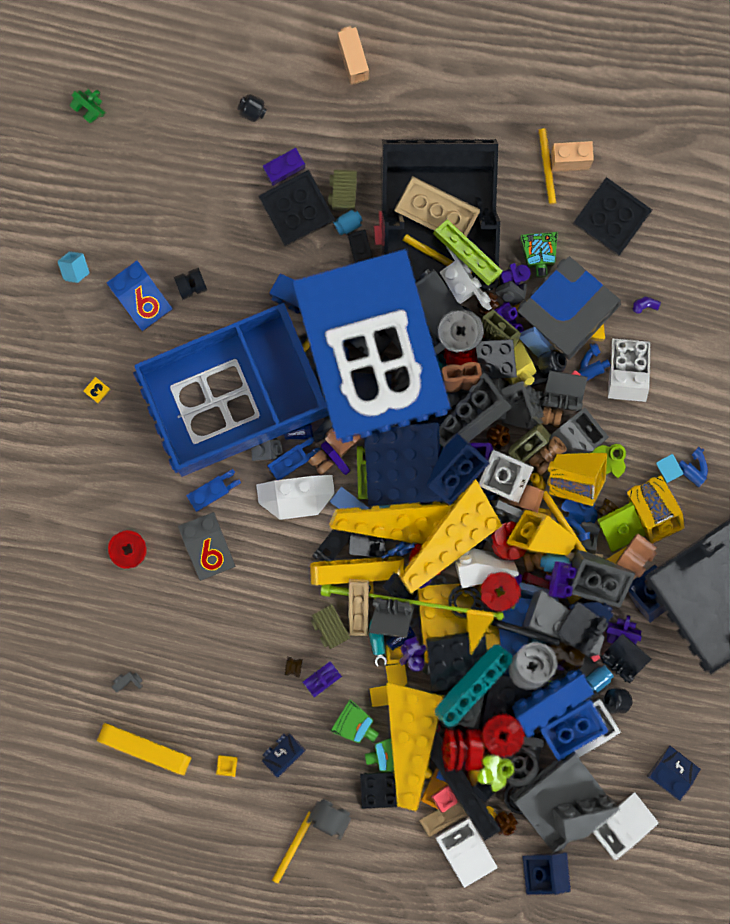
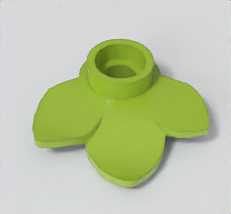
[591,444,626,478]
[477,755,514,792]

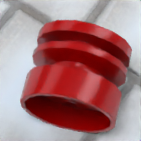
[483,715,524,757]
[442,729,484,771]

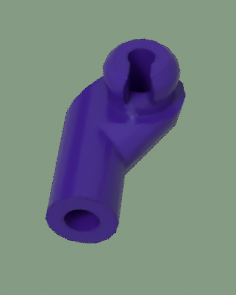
[632,297,661,314]

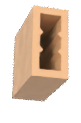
[338,26,369,84]
[550,141,594,172]

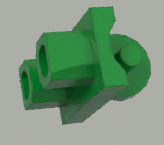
[69,89,106,123]

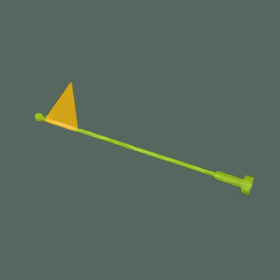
[321,584,504,654]

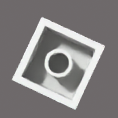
[479,450,534,503]

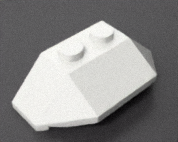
[256,475,335,520]

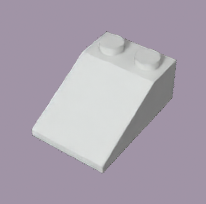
[455,548,519,588]

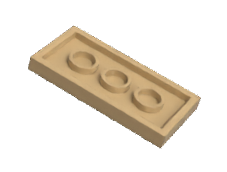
[394,176,480,237]

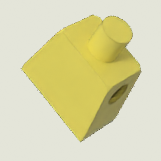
[504,340,536,385]

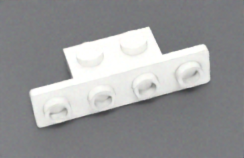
[440,246,492,310]

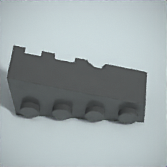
[439,372,512,448]
[522,590,605,657]

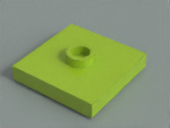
[597,502,646,552]

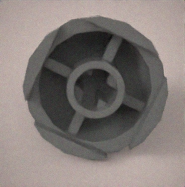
[501,746,538,786]

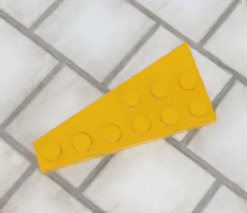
[399,479,502,593]
[329,500,457,544]
[387,683,444,811]

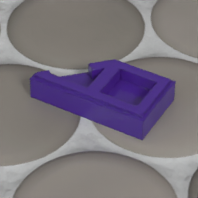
[321,441,351,475]

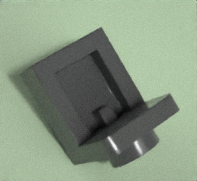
[496,281,527,306]
[251,440,282,461]
[576,522,600,554]
[112,672,143,693]

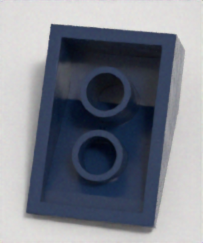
[426,433,490,505]

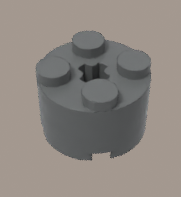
[346,330,392,357]
[306,799,351,840]

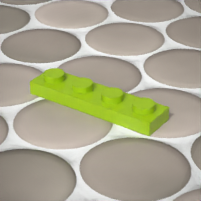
[433,219,503,286]

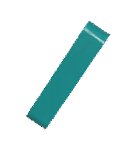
[435,645,513,726]

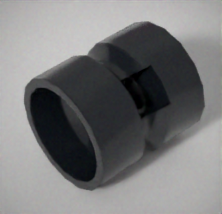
[174,267,208,300]

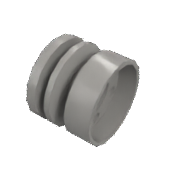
[438,311,484,352]
[509,643,556,690]

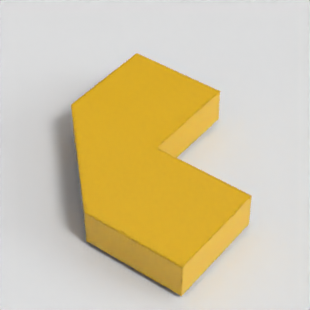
[369,664,407,707]

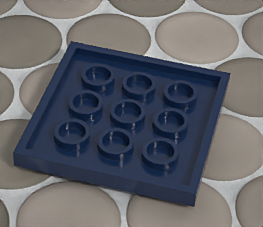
[365,423,443,506]

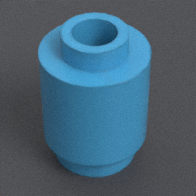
[333,210,363,235]
[540,553,570,573]
[586,665,614,693]

